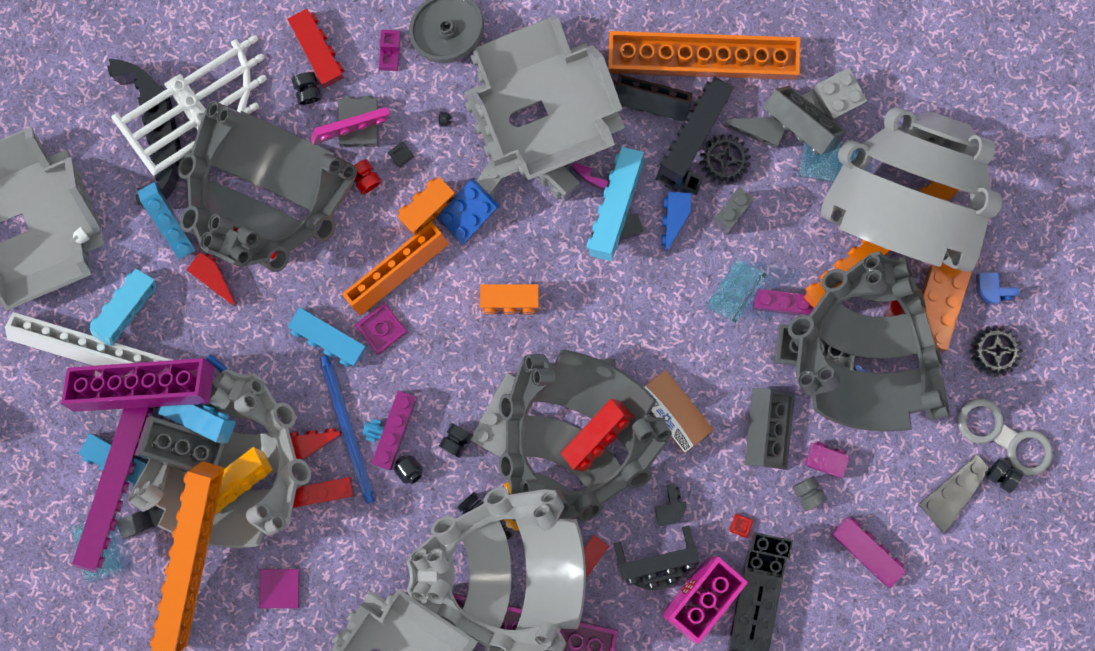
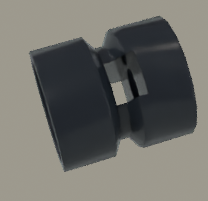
[291,72,322,105]
[439,423,473,458]
[986,457,1024,493]

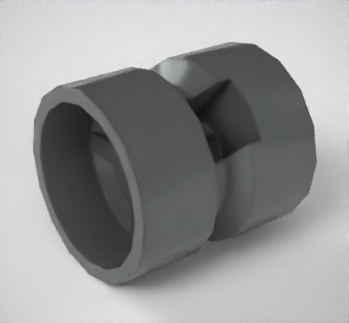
[792,476,827,512]

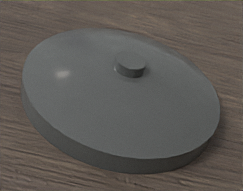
[409,0,484,63]

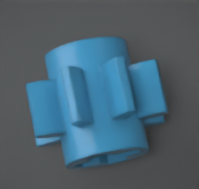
[362,418,384,443]

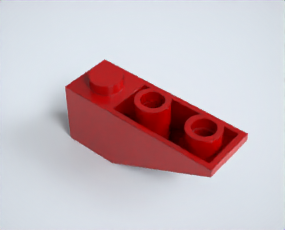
[290,428,342,459]

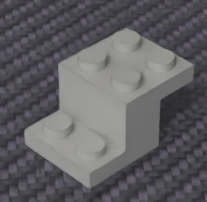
[802,68,867,122]

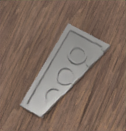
[470,373,515,457]

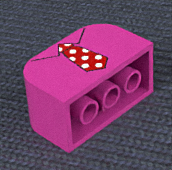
[662,556,748,644]

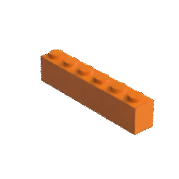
[342,221,449,316]

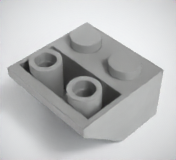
[537,166,580,201]

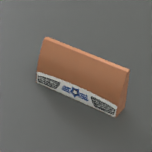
[644,370,714,453]

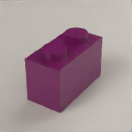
[804,441,850,479]

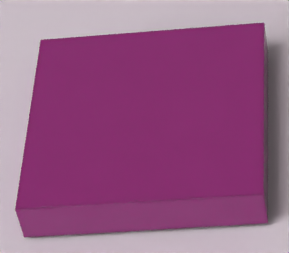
[355,302,408,355]
[259,569,299,608]

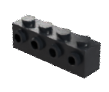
[615,74,693,122]

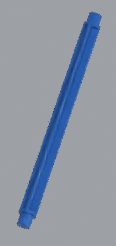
[320,355,375,504]

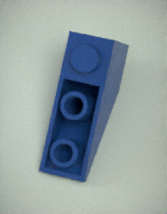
[661,192,692,251]

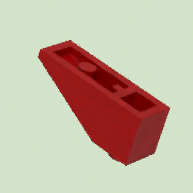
[186,252,237,306]

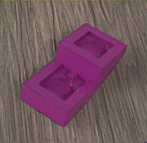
[379,30,400,71]
[573,163,608,190]

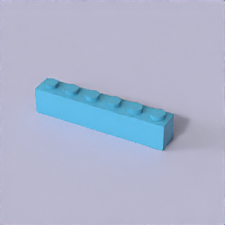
[587,147,645,261]

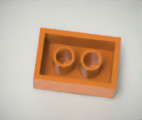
[397,177,456,236]
[480,284,539,315]

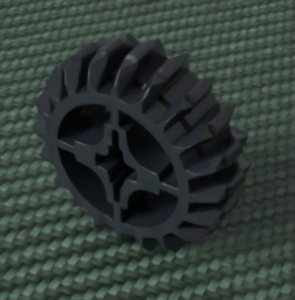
[699,134,751,186]
[969,325,1023,377]

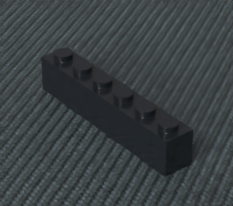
[660,76,734,184]

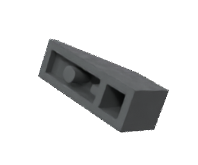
[724,117,785,149]

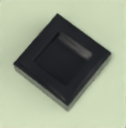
[388,141,414,168]

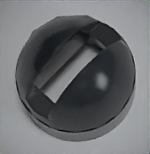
[439,111,452,127]

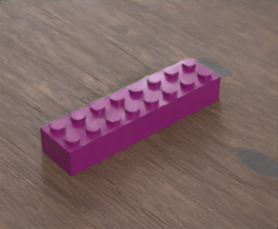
[61,358,215,412]

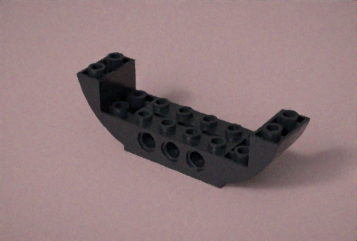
[107,59,182,210]
[727,532,793,651]

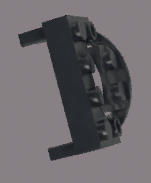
[614,525,700,590]

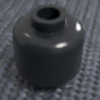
[394,455,423,484]

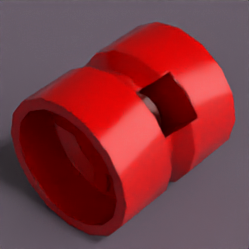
[354,159,382,195]

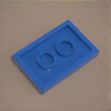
[437,178,500,245]

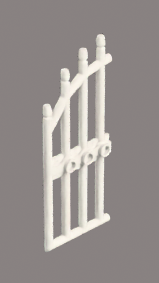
[111,35,267,176]

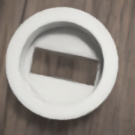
[73,227,90,244]

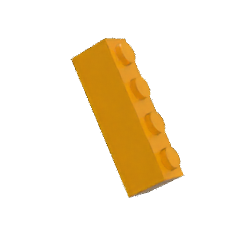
[215,447,273,514]

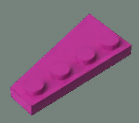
[311,107,390,145]

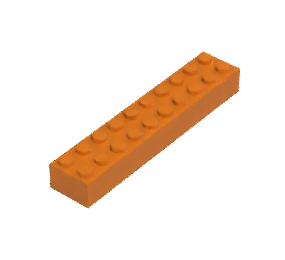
[608,31,800,80]
[150,461,225,651]

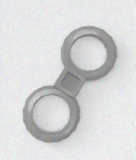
[958,399,1053,476]

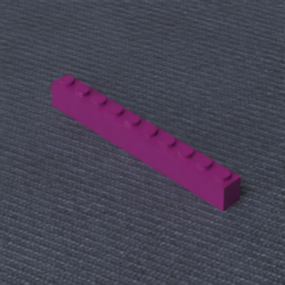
[72,407,153,573]

